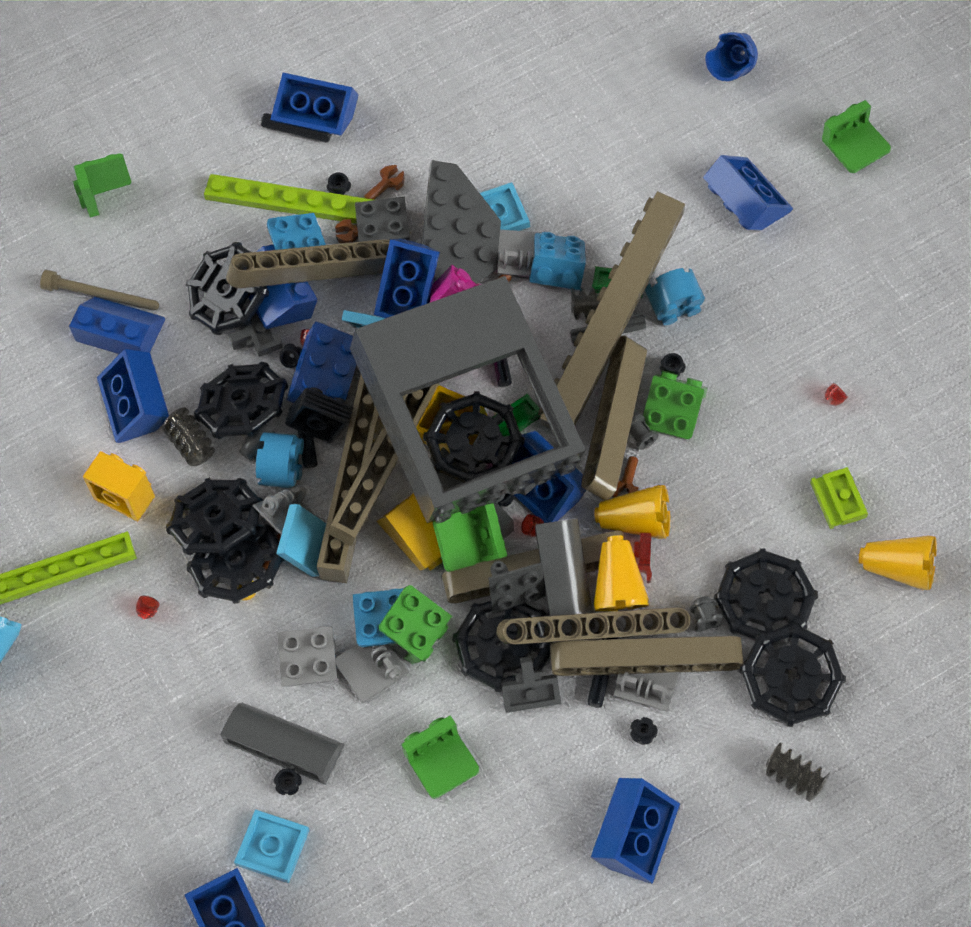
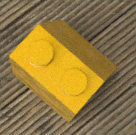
[376,493,443,571]

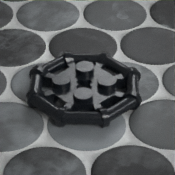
[186,242,270,335]
[194,362,288,439]
[423,391,525,483]
[166,477,263,556]
[187,525,285,604]
[714,548,818,645]
[452,601,553,693]
[739,622,846,727]

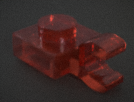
[634,533,652,583]

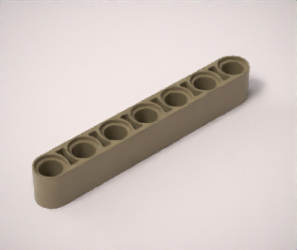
[226,239,390,288]
[581,336,647,500]
[442,531,626,604]
[497,607,691,644]
[550,636,744,676]

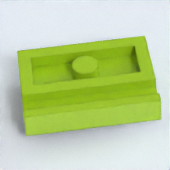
[810,467,868,529]

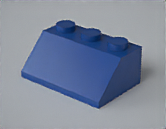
[270,72,359,136]
[703,155,793,230]
[374,239,440,318]
[248,244,318,329]
[69,297,166,354]
[97,349,170,443]
[512,431,586,523]
[591,778,680,884]

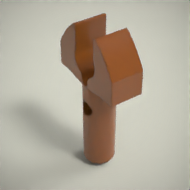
[364,165,405,200]
[335,219,358,244]
[612,456,639,498]

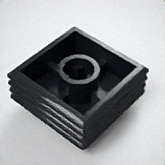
[285,387,354,444]

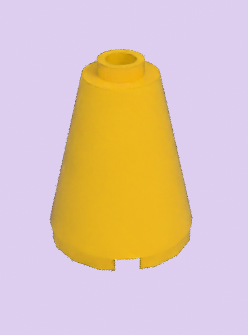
[594,485,671,539]
[594,535,649,612]
[859,535,937,590]

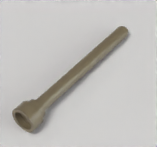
[40,269,159,310]

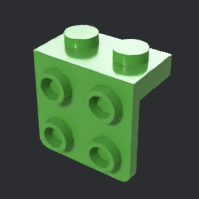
[822,100,891,173]
[73,153,132,217]
[643,371,708,439]
[433,503,507,572]
[379,585,452,664]
[401,715,479,799]

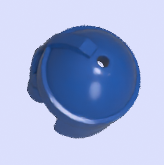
[705,32,758,81]

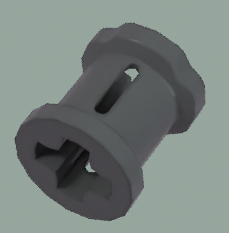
[629,414,658,450]

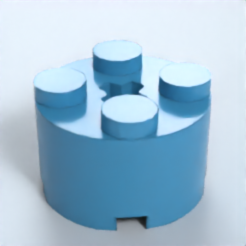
[645,268,705,326]
[256,432,304,488]

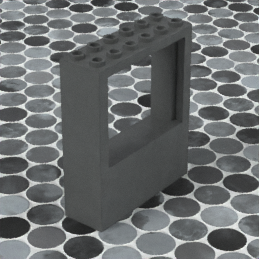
[350,276,586,524]

